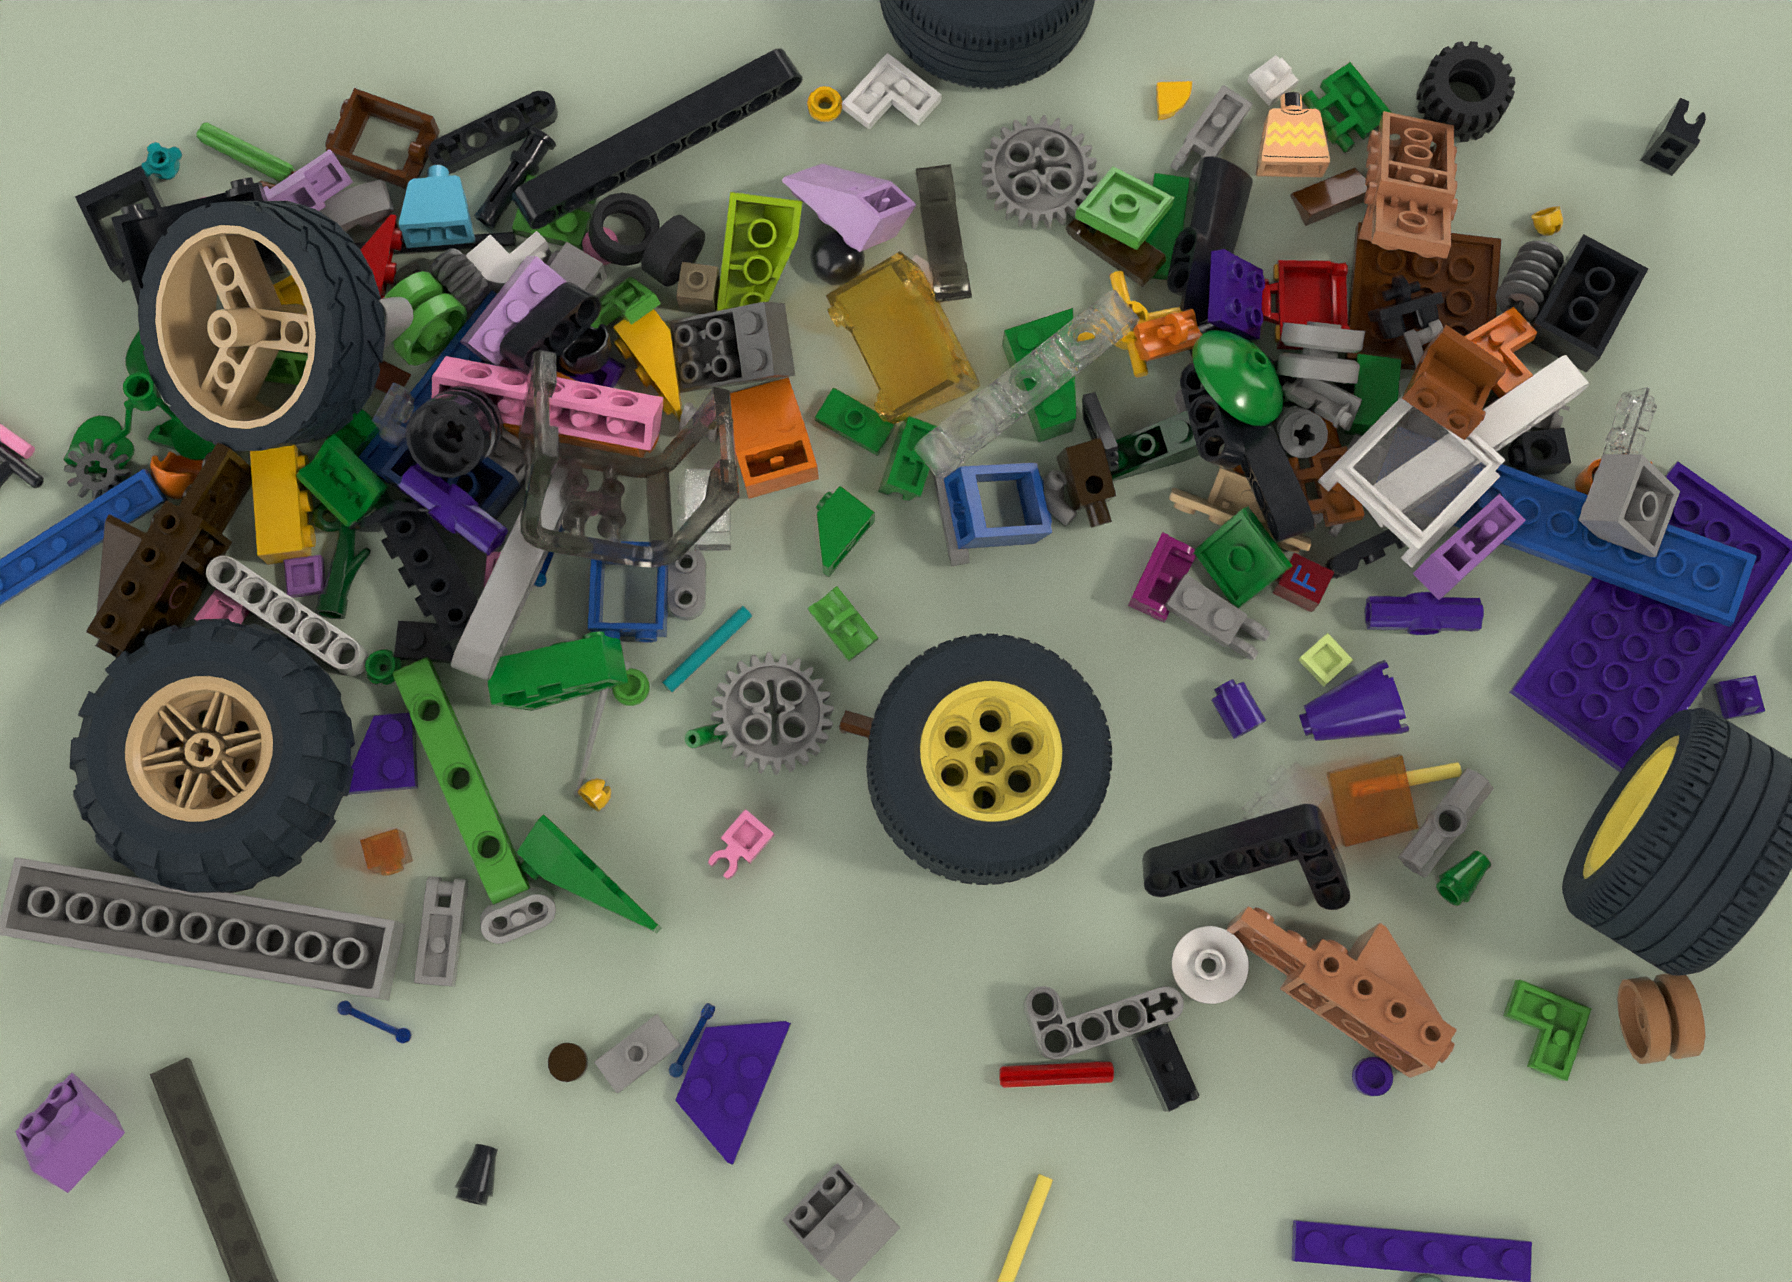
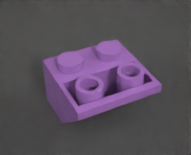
[15,1073,125,1193]

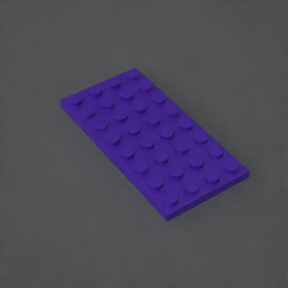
[1509,461,1792,772]

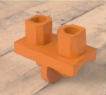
[1133,309,1203,362]

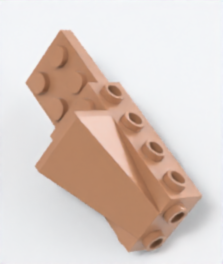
[1358,111,1458,259]
[1225,906,1457,1078]

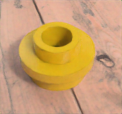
[807,86,842,122]

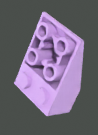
[782,164,917,252]

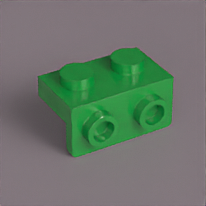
[296,435,388,527]

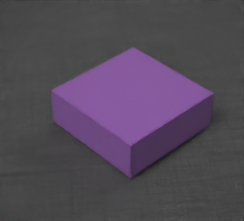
[284,555,326,598]

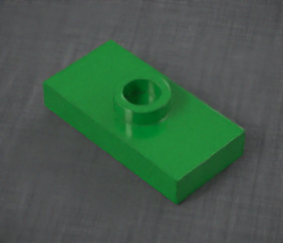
[815,387,896,456]

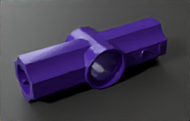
[399,463,509,556]
[1364,592,1484,635]

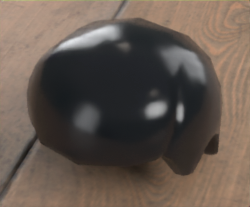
[810,231,865,285]
[557,324,611,374]

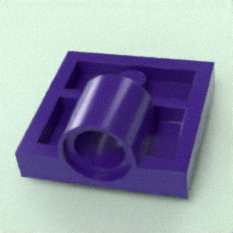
[1208,249,1265,341]

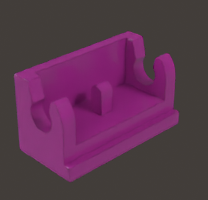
[1128,532,1196,623]

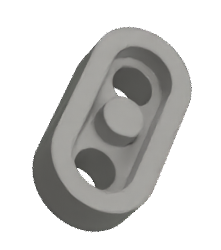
[667,545,706,620]
[480,887,556,944]

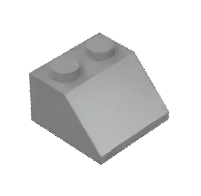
[1579,454,1680,557]

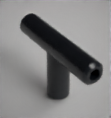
[0,444,44,489]

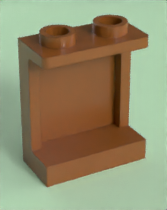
[1402,325,1508,440]

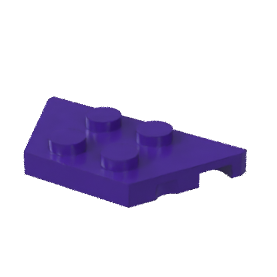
[675,1021,791,1165]

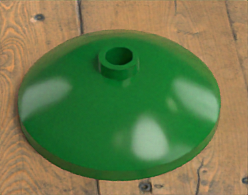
[1192,330,1283,426]

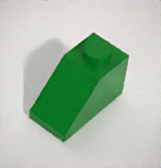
[816,486,875,577]

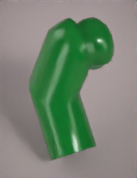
[685,723,732,748]

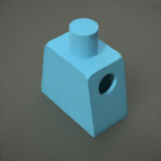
[399,165,475,248]

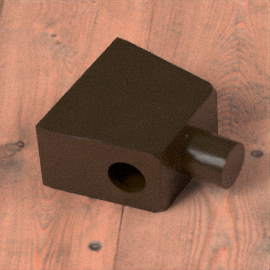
[1056,437,1116,528]

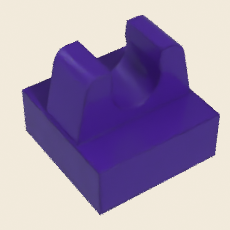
[1714,675,1765,720]

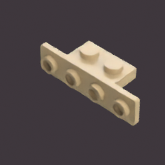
[1169,467,1312,553]

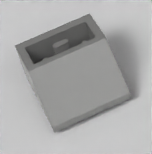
[782,1163,900,1282]

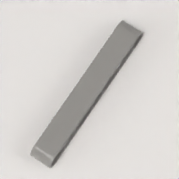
[451,457,583,681]

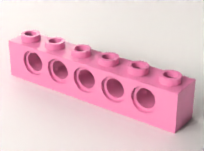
[432,356,664,451]

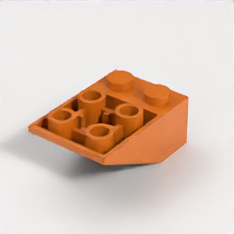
[719,377,819,499]

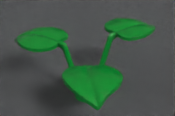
[63,331,216,474]

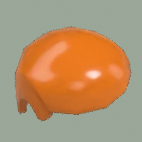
[150,452,203,499]

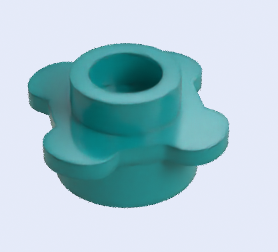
[141,142,182,180]

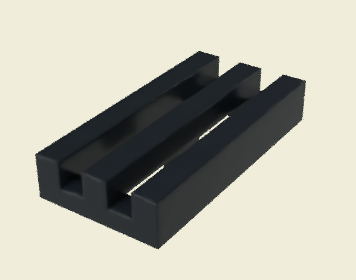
[1082,392,1119,471]

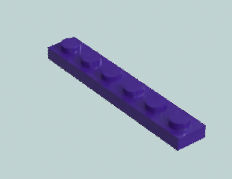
[1292,1220,1532,1282]

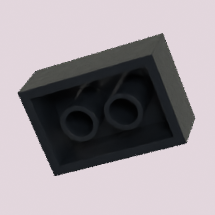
[1530,234,1649,372]

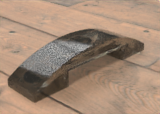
[916,164,972,303]

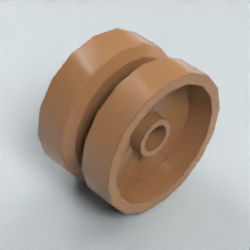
[1617,973,1705,1064]

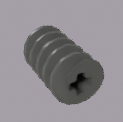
[1495,241,1564,321]
[1271,402,1328,458]

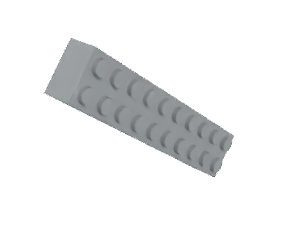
[0,857,405,1001]

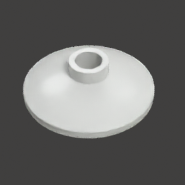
[1171,926,1249,1004]

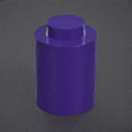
[1211,679,1267,739]

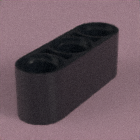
[500,282,602,375]
[1180,363,1245,470]

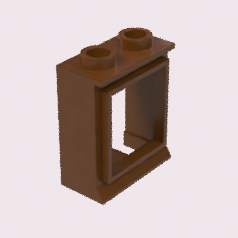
[325,88,440,190]

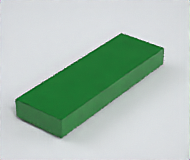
[1145,173,1190,281]

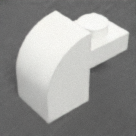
[466,231,551,294]

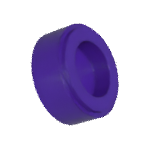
[1352,1057,1393,1096]

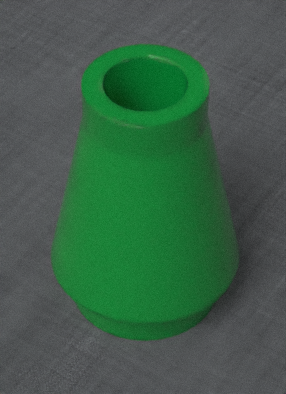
[1436,850,1491,906]

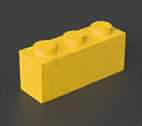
[250,445,316,565]

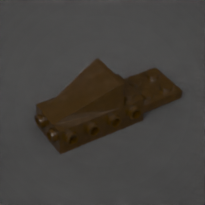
[86,442,252,658]

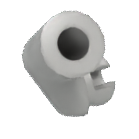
[1043,470,1078,526]

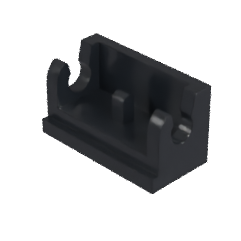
[1640,97,1706,176]
[1132,1024,1200,1112]

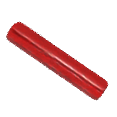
[999,1061,1114,1088]

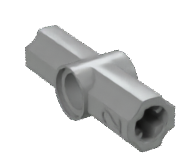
[1398,768,1494,878]

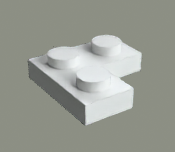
[842,53,942,130]

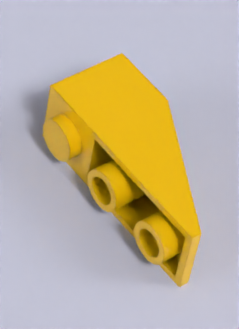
[613,309,683,422]

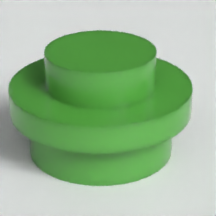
[612,668,650,706]

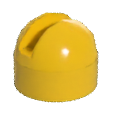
[1531,206,1563,236]
[578,778,611,812]

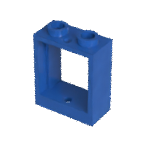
[944,463,1053,549]
[588,541,670,643]

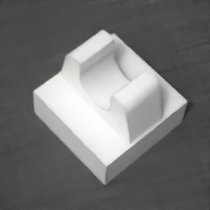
[1247,55,1299,107]

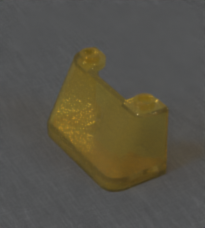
[826,251,980,424]

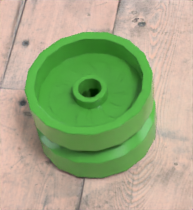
[384,271,467,366]

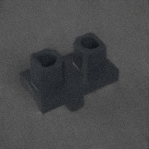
[1368,275,1444,339]

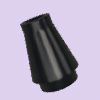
[455,1144,498,1206]

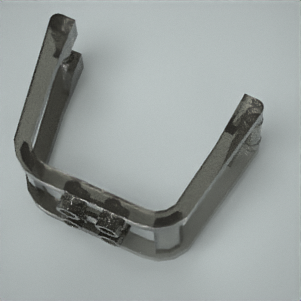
[518,351,740,568]

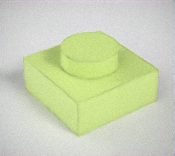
[1298,633,1353,687]

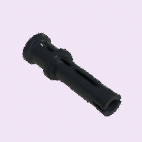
[474,126,556,229]

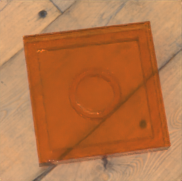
[1326,754,1419,847]

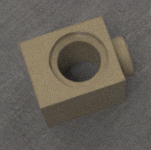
[676,262,720,314]

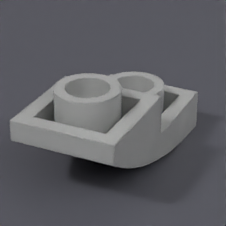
[319,179,395,232]

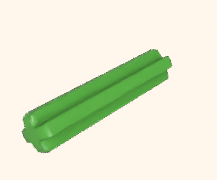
[196,122,295,182]

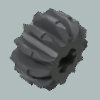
[428,248,490,311]
[64,438,132,500]

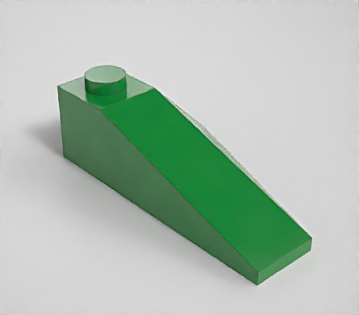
[516,814,662,933]

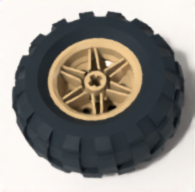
[69,619,355,893]

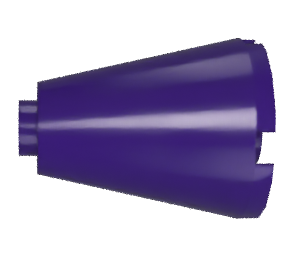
[1299,660,1409,741]

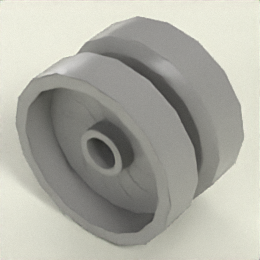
[1276,321,1365,383]

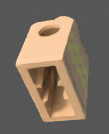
[1256,92,1330,177]

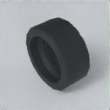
[588,192,660,266]
[641,214,705,287]

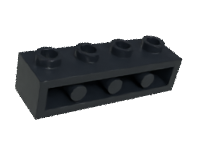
[380,504,478,652]

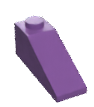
[1413,494,1526,600]

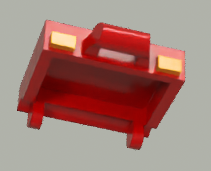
[1261,260,1350,350]

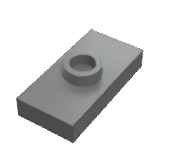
[594,1014,681,1093]

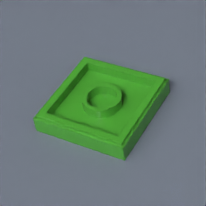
[1075,166,1174,250]

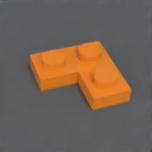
[1464,307,1538,398]

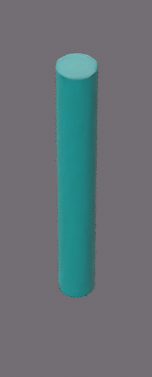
[662,606,753,693]

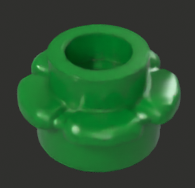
[365,649,402,685]

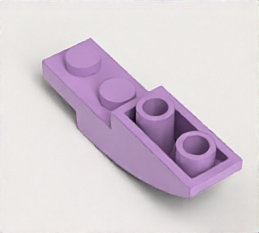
[263,149,353,211]

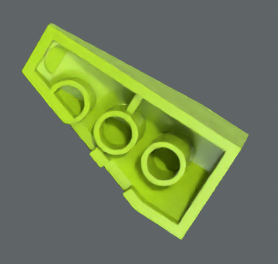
[717,192,802,311]

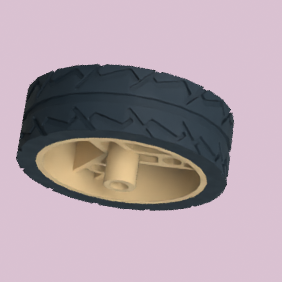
[138,201,386,451]

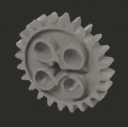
[981,115,1098,230]
[711,652,834,775]

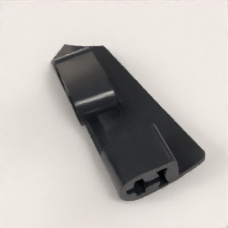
[1167,156,1253,324]

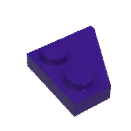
[348,712,418,795]

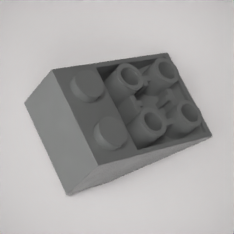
[670,302,795,393]

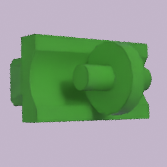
[807,586,878,662]

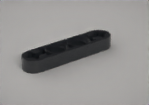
[428,90,558,174]

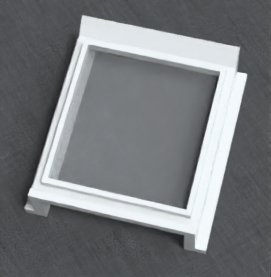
[1318,395,1505,568]

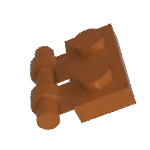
[1288,446,1365,528]

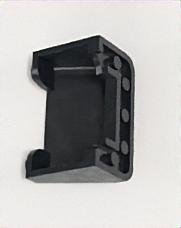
[111,177,289,305]

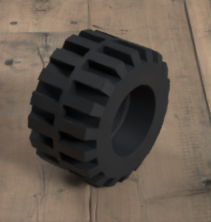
[1416,41,1515,142]

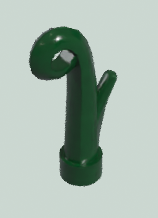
[312,502,371,619]

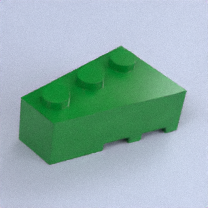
[1002,308,1076,443]

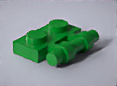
[1302,62,1392,153]

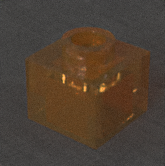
[360,828,413,876]

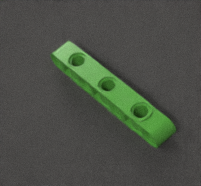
[393,656,530,905]

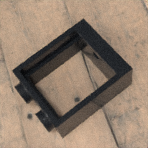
[75,165,166,282]

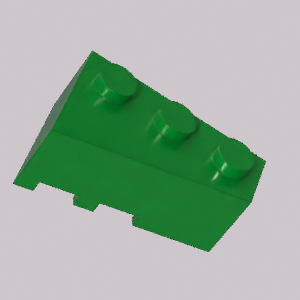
[487,631,628,711]

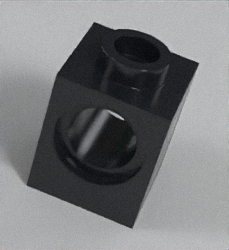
[1508,428,1571,476]

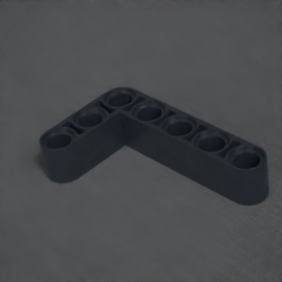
[1142,803,1351,910]

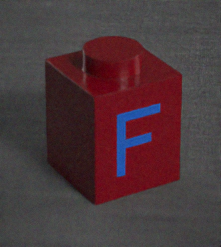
[1272,553,1334,612]

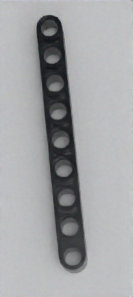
[512,48,803,229]

